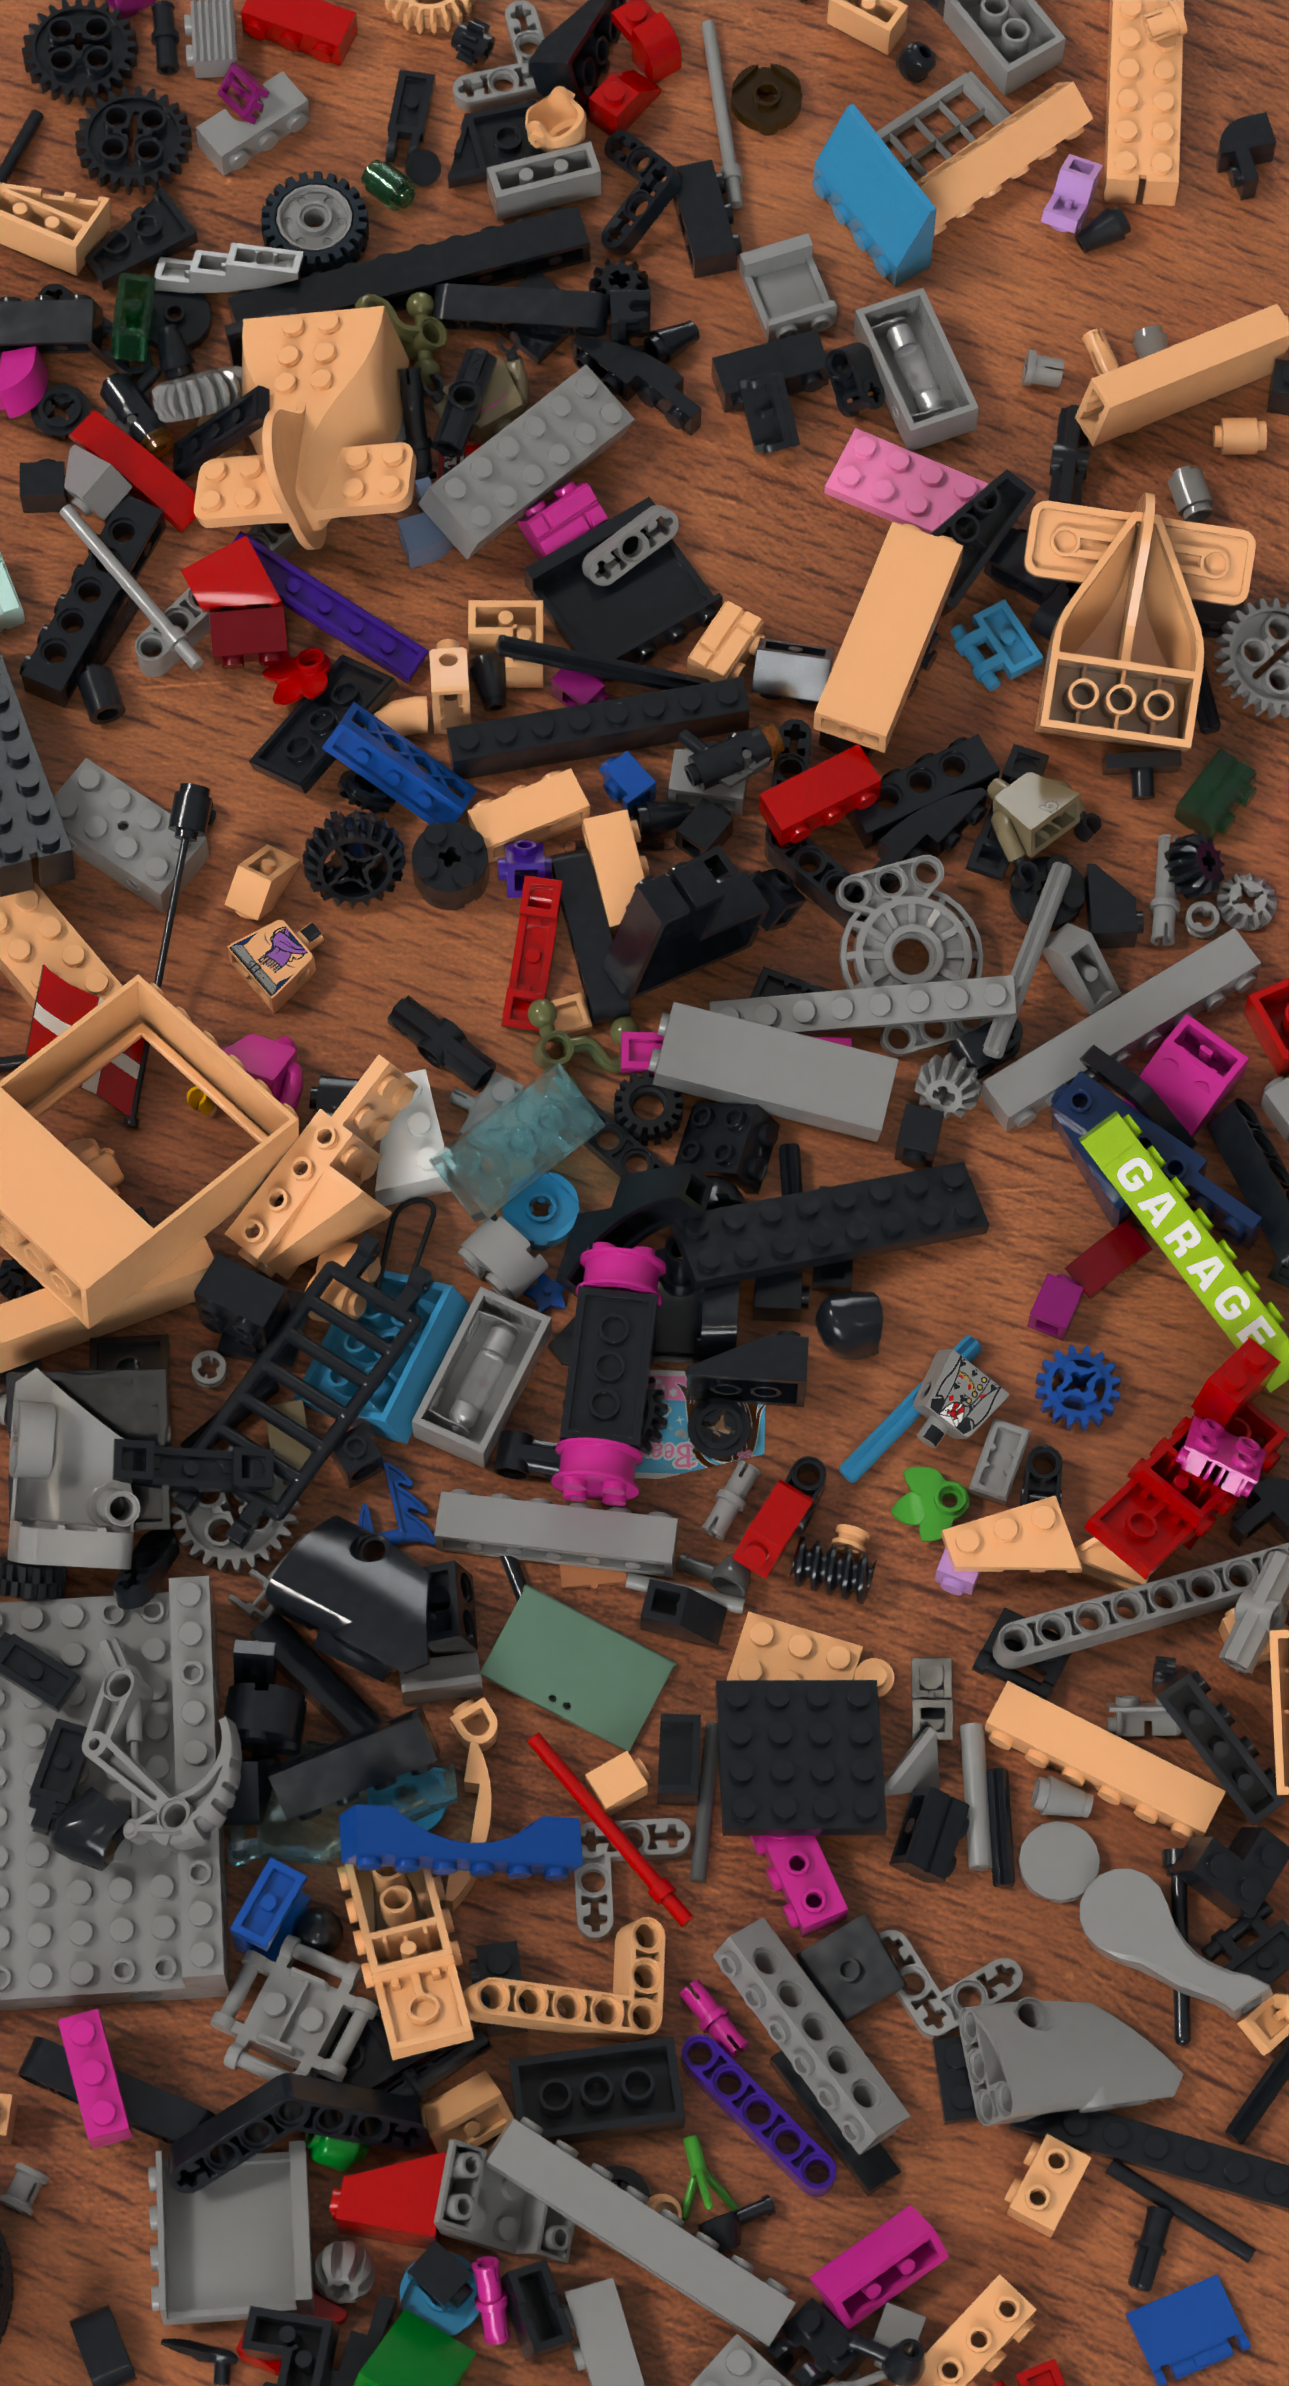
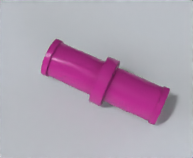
[679,1979,750,2059]
[472,2256,511,2345]

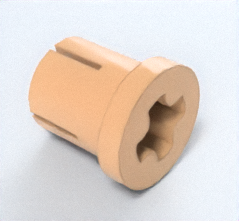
[1142,0,1187,43]

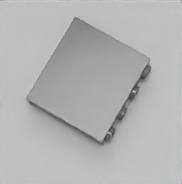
[148,2140,315,2325]

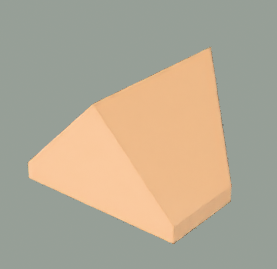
[1075,1537,1149,1590]

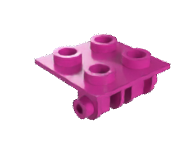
[1175,1415,1266,1497]

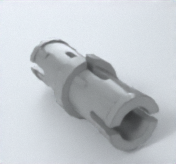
[701,1460,761,1541]

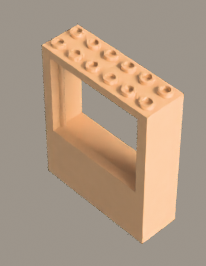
[0,974,299,1329]

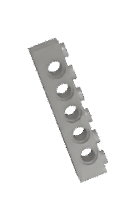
[713,1917,911,2155]

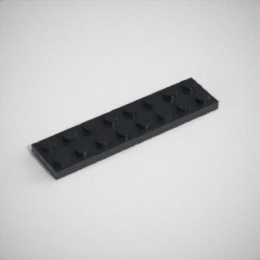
[670,1162,989,1290]

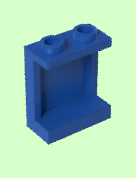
[230,1857,311,1962]

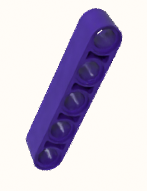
[681,2034,837,2197]

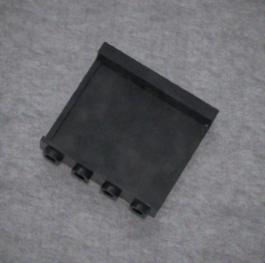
[525,497,723,682]

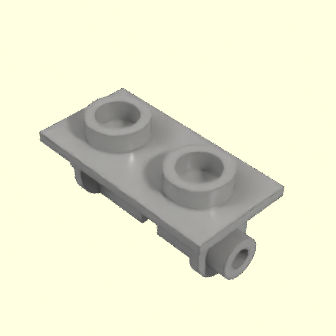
[1105,1695,1182,1737]

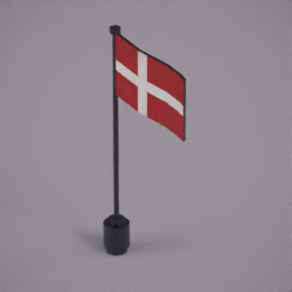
[25,783,212,1128]

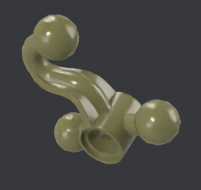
[355,292,447,387]
[528,999,640,1103]

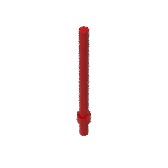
[527,1732,694,1927]

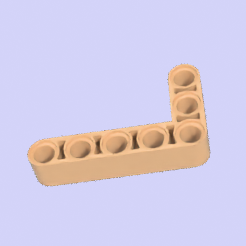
[463,1917,665,2042]

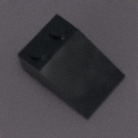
[686,1331,809,1407]

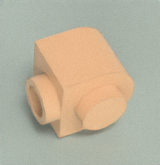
[450,1697,498,1751]

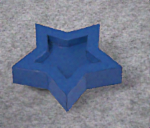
[524,1273,566,1314]

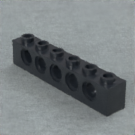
[20,495,166,708]

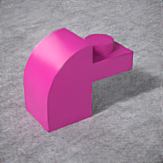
[0,346,49,419]

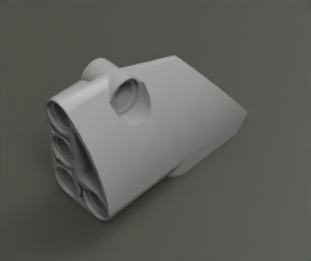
[7,1368,140,1569]
[959,1997,1184,2126]

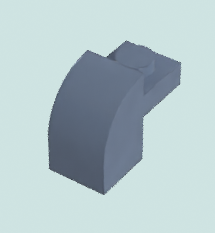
[398,477,453,569]

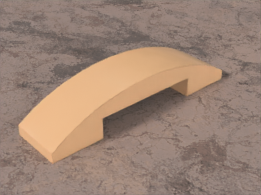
[445,1743,492,1911]

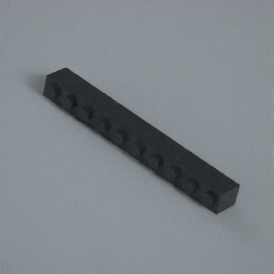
[228,206,590,323]

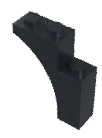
[555,1163,714,1297]

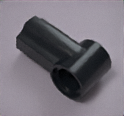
[494,1430,561,1480]

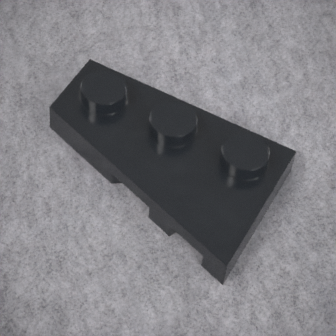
[84,185,198,291]

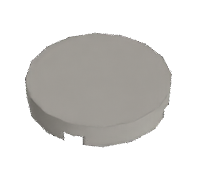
[1018,1821,1100,1904]

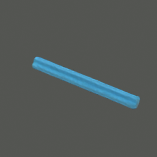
[839,1335,982,1483]

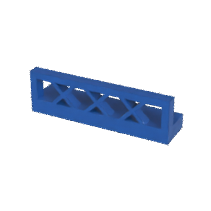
[322,702,477,824]

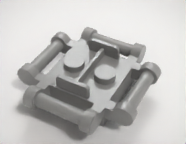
[210,1934,379,2082]

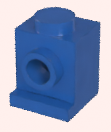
[599,751,656,818]

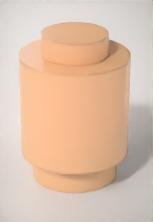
[1213,418,1267,455]

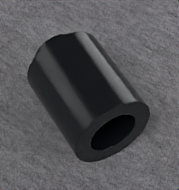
[77,664,126,724]

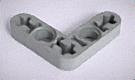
[453,0,545,112]
[574,1818,691,1942]
[879,1930,1023,2040]

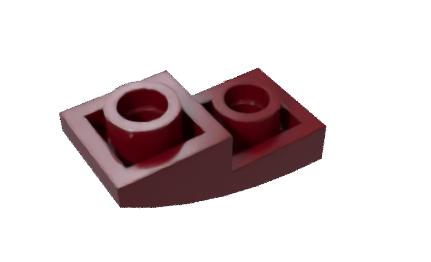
[1064,1219,1153,1299]

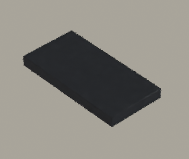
[249,654,399,795]

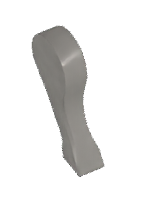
[1080,1869,1273,2020]

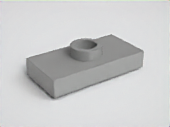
[968,1418,1031,1505]

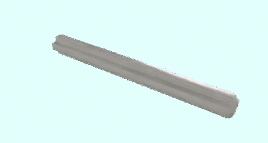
[983,862,1072,1059]

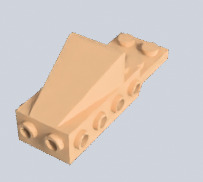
[225,1054,419,1280]
[337,1825,474,2060]

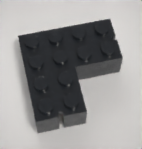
[603,858,770,1002]

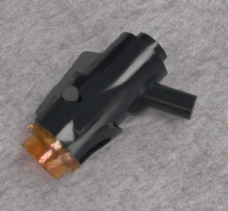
[100,365,174,460]
[677,723,784,791]

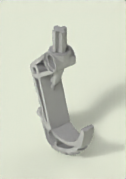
[82,1638,242,1854]

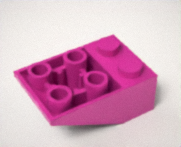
[1123,1014,1249,1138]

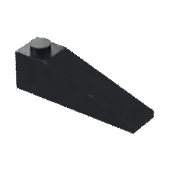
[528,0,627,118]

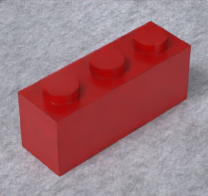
[241,0,358,66]
[759,744,881,846]

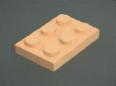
[726,1611,863,1680]

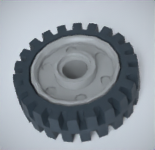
[261,171,369,278]

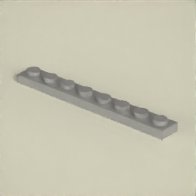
[709,975,1018,1034]

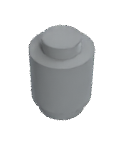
[1167,466,1214,523]

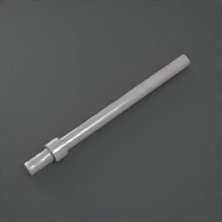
[701,20,743,209]
[60,504,204,671]

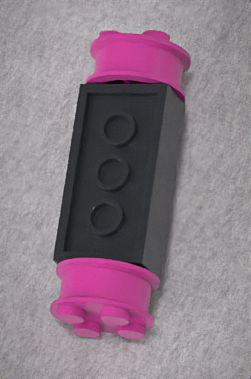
[551,1242,666,1507]

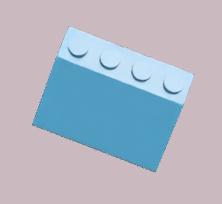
[812,104,937,287]
[293,1270,470,1444]

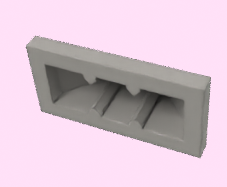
[884,1727,940,1796]

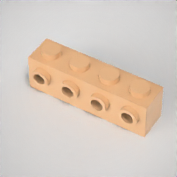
[895,2274,1037,2386]

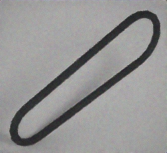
[372,1197,436,1314]

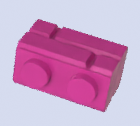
[517,480,608,559]

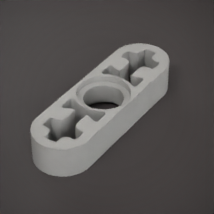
[582,505,679,586]

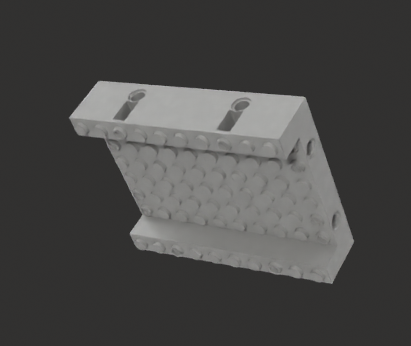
[0,1576,231,2011]

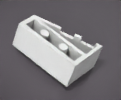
[375,1069,453,1206]

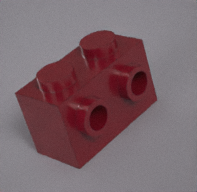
[209,606,290,669]

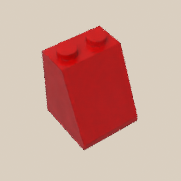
[330,2152,447,2249]

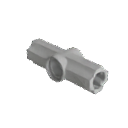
[1218,1551,1289,1674]

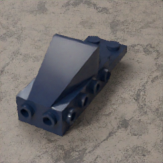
[1051,1071,1262,1250]

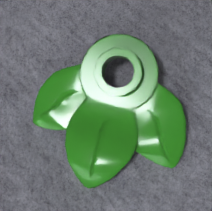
[891,1467,970,1542]

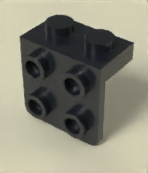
[674,1102,780,1194]

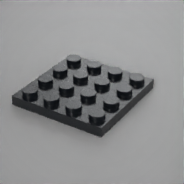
[715,1680,887,1836]

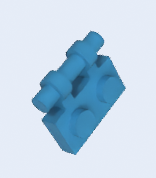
[950,599,1043,692]

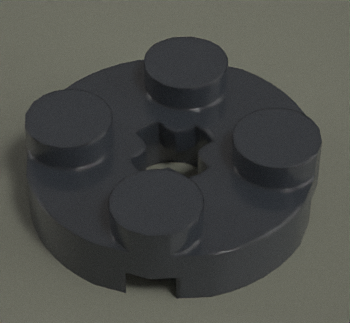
[1009,855,1086,932]

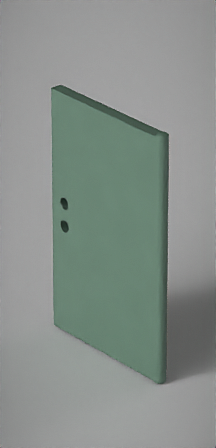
[479,1584,677,1752]

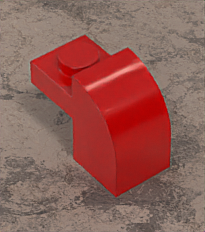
[611,0,682,84]

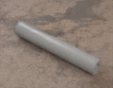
[960,1723,993,1871]

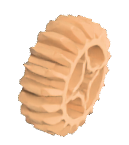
[384,0,476,35]

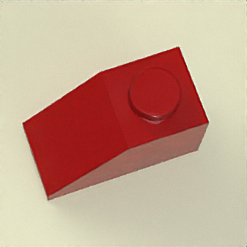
[589,70,661,136]
[732,1479,814,1579]

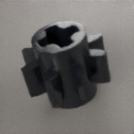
[451,18,495,66]

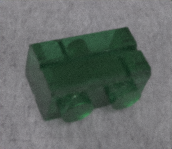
[111,272,156,362]
[1174,749,1257,839]

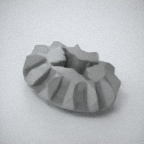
[1216,872,1278,931]

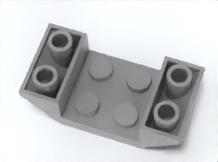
[434,2139,575,2264]

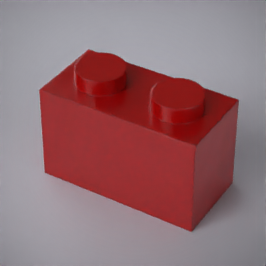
[1191,1338,1281,1429]

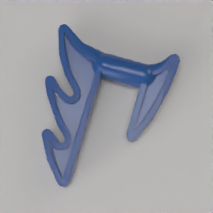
[358,1462,436,1547]

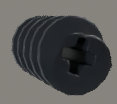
[789,1536,877,1604]

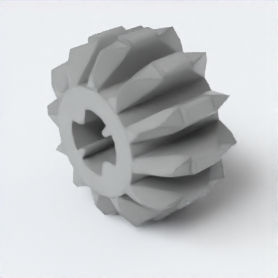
[915,1052,982,1120]

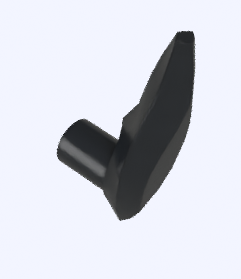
[161,2339,239,2385]

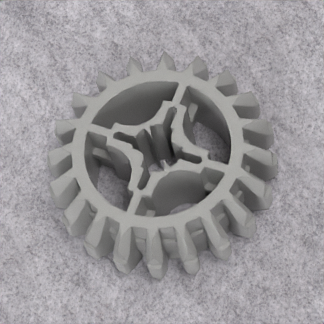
[152,366,242,423]

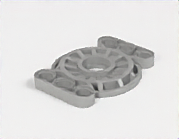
[835,855,989,1057]

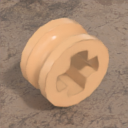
[831,1524,871,1557]

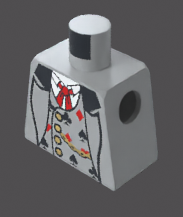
[913,1349,1009,1449]

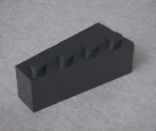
[930,470,1036,617]

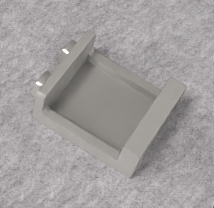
[739,233,838,343]

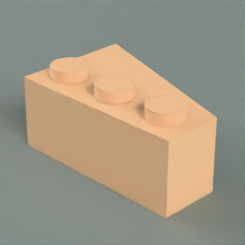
[0,183,111,276]

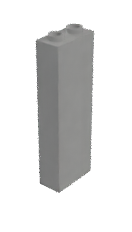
[648,1002,899,1142]

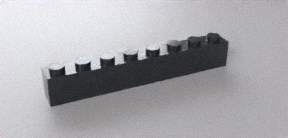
[446,677,750,779]

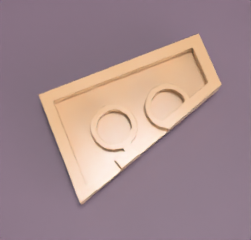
[941,1495,1082,1573]

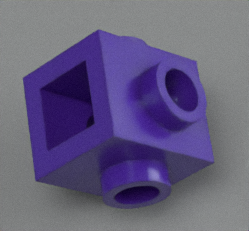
[498,840,552,898]

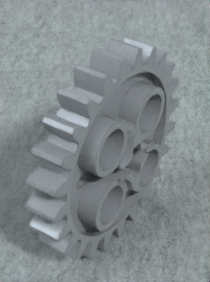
[1214,598,1289,719]
[172,1445,301,1573]

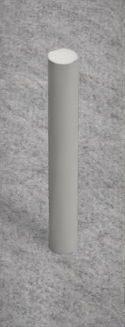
[625,1572,745,1614]

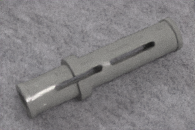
[1150,834,1180,947]

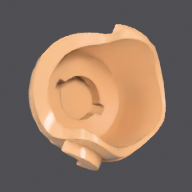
[525,86,587,152]

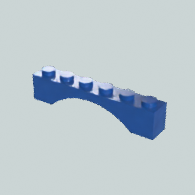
[339,1804,583,1881]

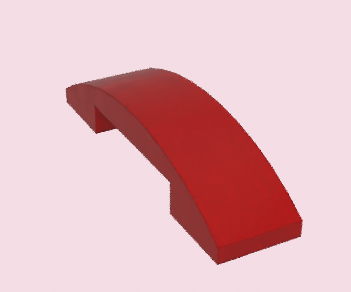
[501,875,563,1032]

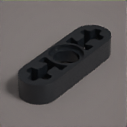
[112,1529,180,1610]

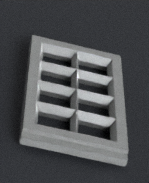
[876,71,1011,177]

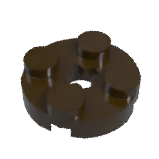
[731,64,802,136]

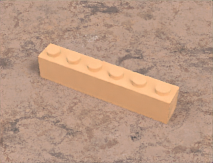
[916,81,1094,236]
[984,1681,1226,1842]

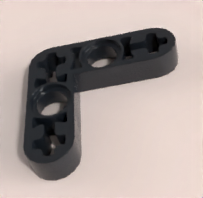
[601,130,683,256]
[1079,1045,1197,1150]

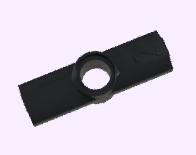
[432,347,497,459]
[1048,405,1090,505]
[387,995,496,1091]

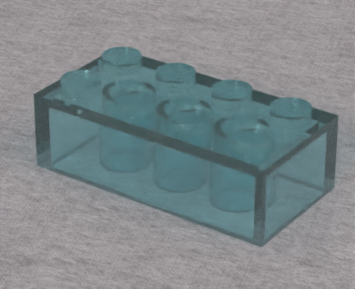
[429,1063,606,1222]

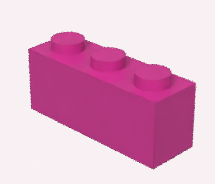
[58,2008,133,2149]
[809,2204,949,2330]

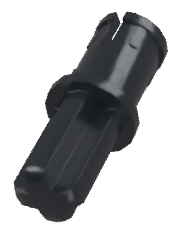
[1128,2206,1174,2292]

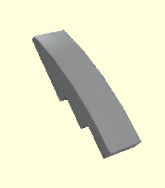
[153,242,304,293]

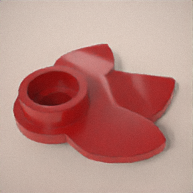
[262,648,332,705]

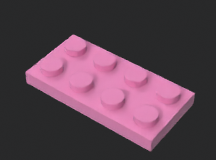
[824,428,989,534]

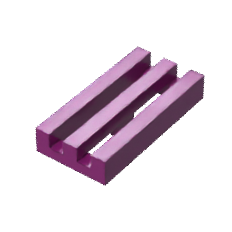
[217,62,270,124]

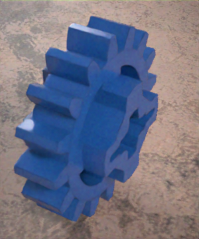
[1035,1345,1121,1431]

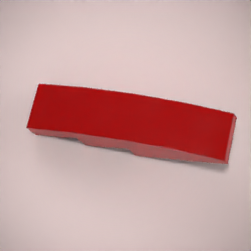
[68,410,196,533]

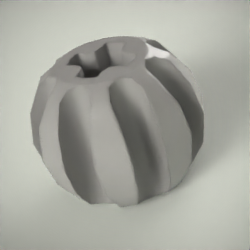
[313,2240,376,2304]

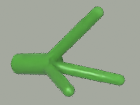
[682,2135,740,2220]

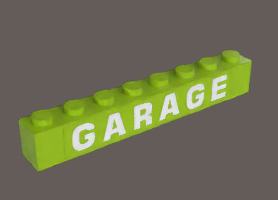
[1079,1110,1289,1393]

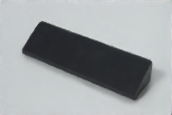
[769,2050,901,2197]

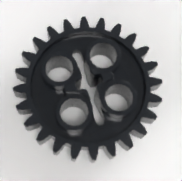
[22,0,139,106]
[75,86,192,196]

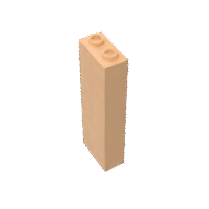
[1075,304,1289,447]
[813,521,963,753]
[0,1237,214,1373]

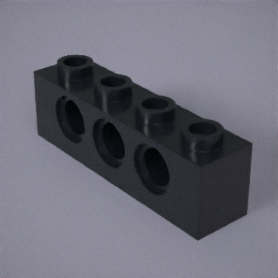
[845,734,1000,849]

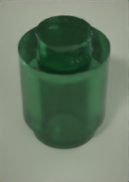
[361,160,415,211]

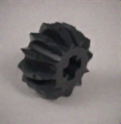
[589,256,650,314]
[1164,833,1225,899]

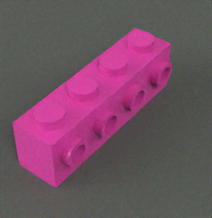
[749,1835,848,1937]

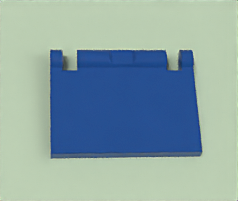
[1126,2275,1251,2386]

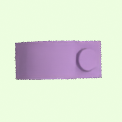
[1041,154,1103,233]

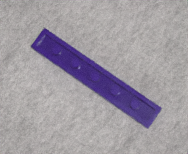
[232,531,429,684]

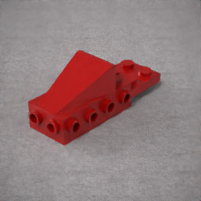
[1084,1403,1288,1580]

